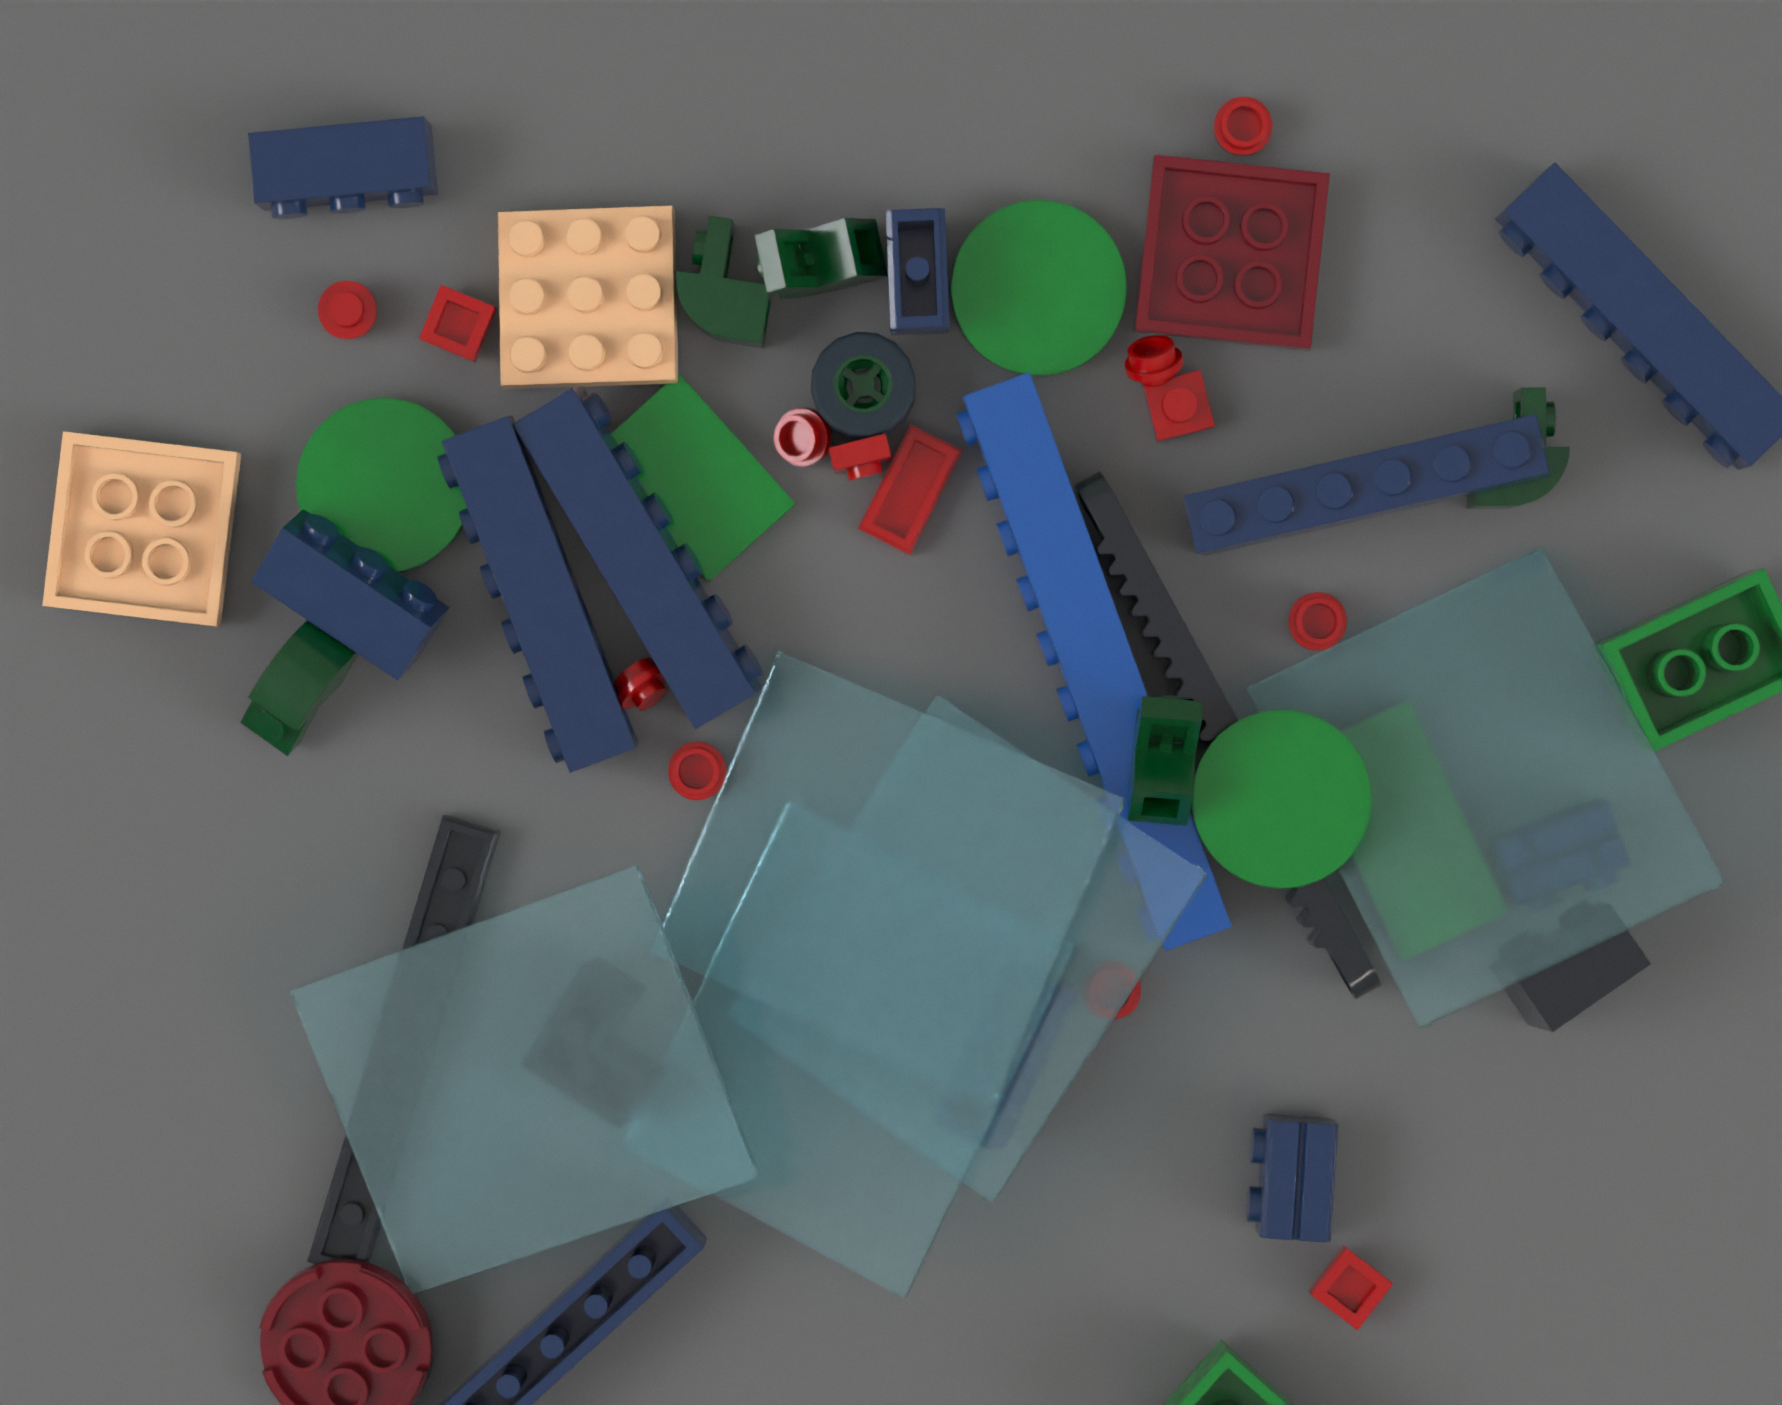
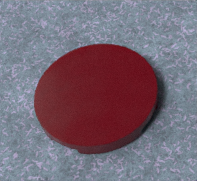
[259,1259,434,1405]

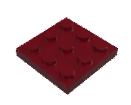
[1134,155,1330,351]

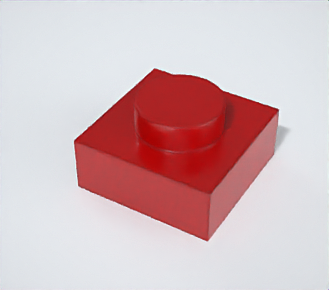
[419,285,497,363]
[1142,370,1215,442]
[828,433,892,481]
[1309,1245,1393,1330]

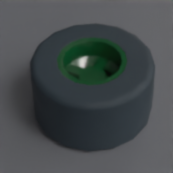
[811,332,916,439]

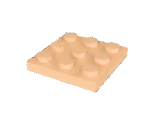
[498,206,678,389]
[42,431,241,627]

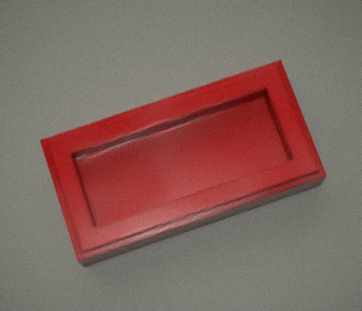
[858,424,963,555]

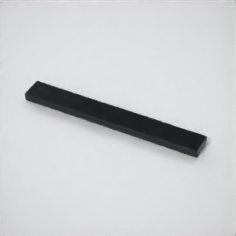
[307,815,501,1264]

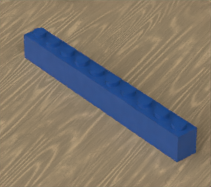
[956,372,1232,951]

